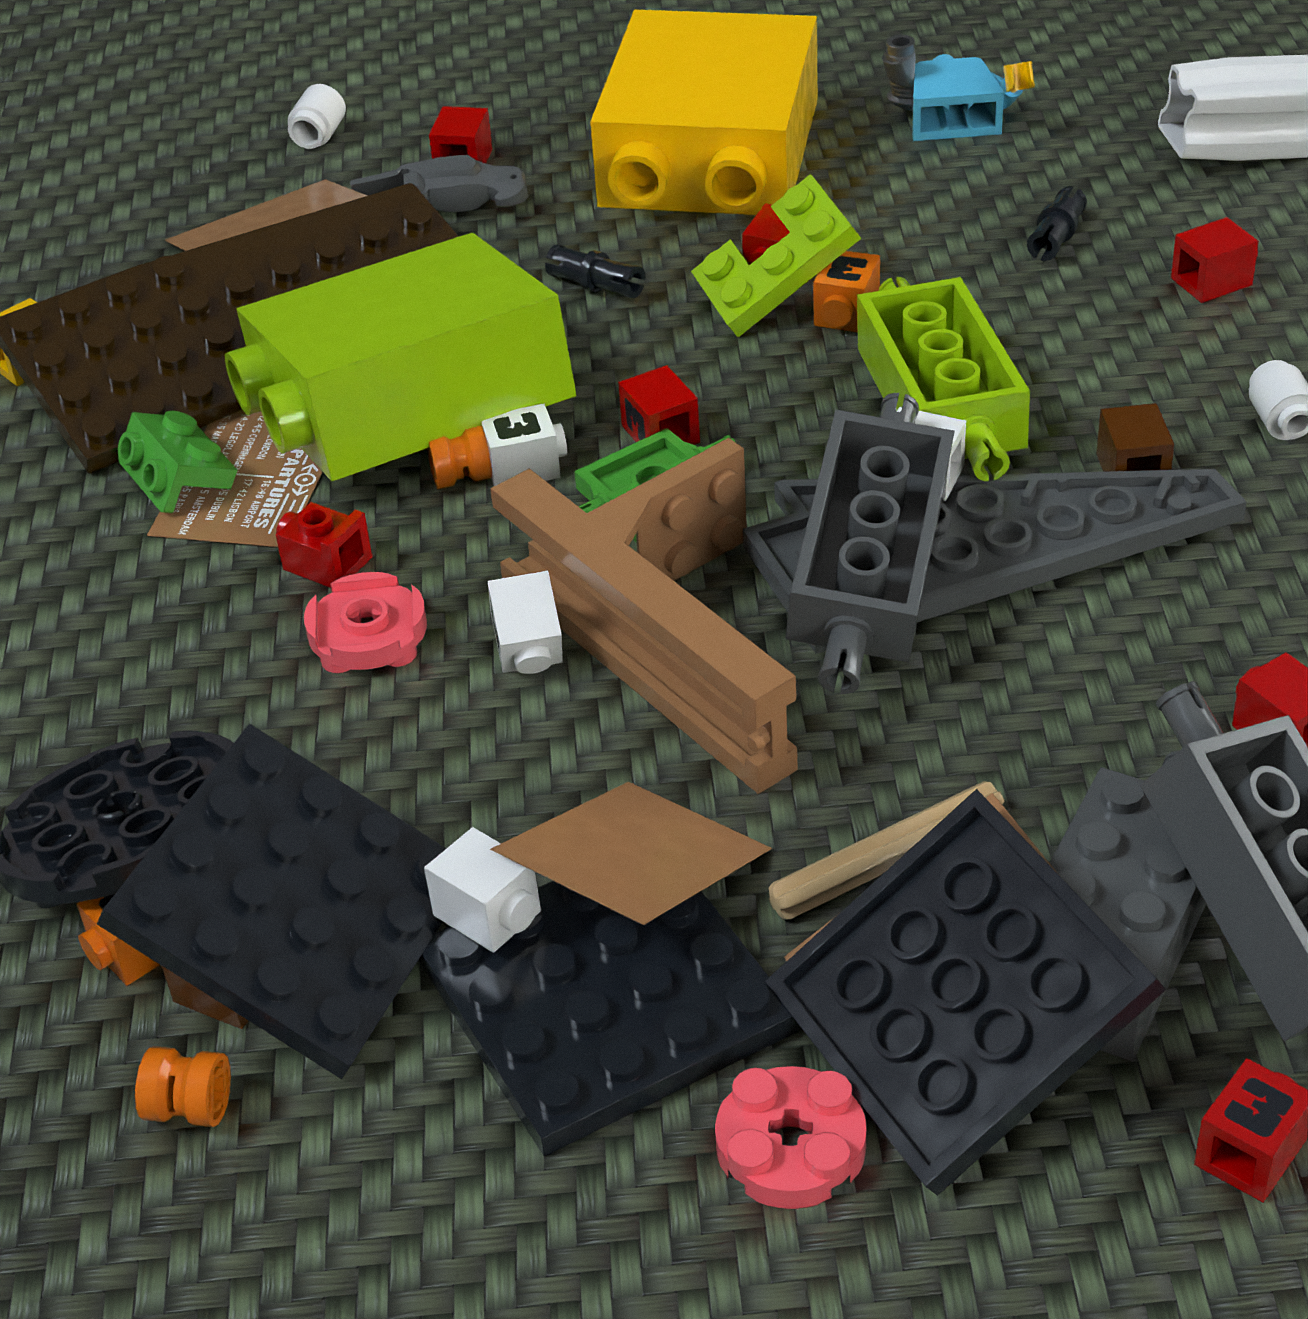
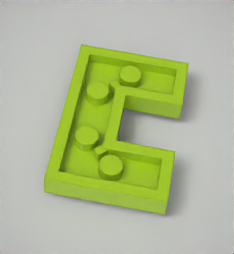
[691,174,862,337]

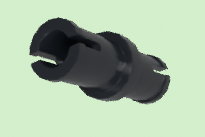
[1027,186,1087,261]
[545,244,646,299]

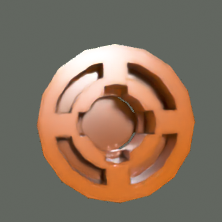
[427,425,492,490]
[135,1046,231,1127]

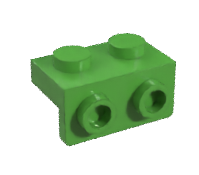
[118,411,238,513]

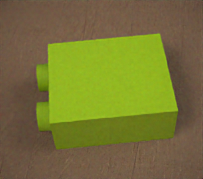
[225,232,577,481]

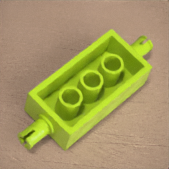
[857,277,1030,481]

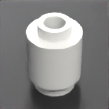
[288,84,346,149]
[1249,360,1308,440]

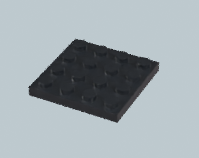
[97,723,447,1080]
[765,789,1166,1196]
[418,881,798,1156]

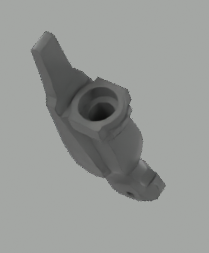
[350,155,528,212]

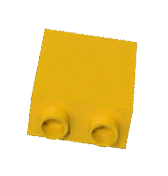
[590,9,818,215]

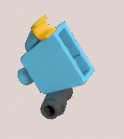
[882,34,1035,141]

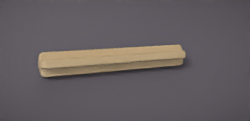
[768,781,1005,920]

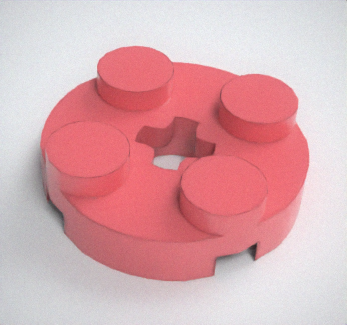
[304,572,427,673]
[715,1066,867,1209]

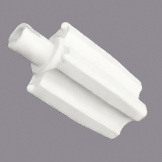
[1158,55,1308,161]

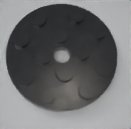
[0,731,234,908]

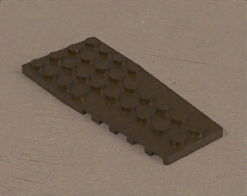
[0,183,459,474]

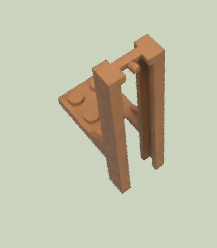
[490,438,798,794]

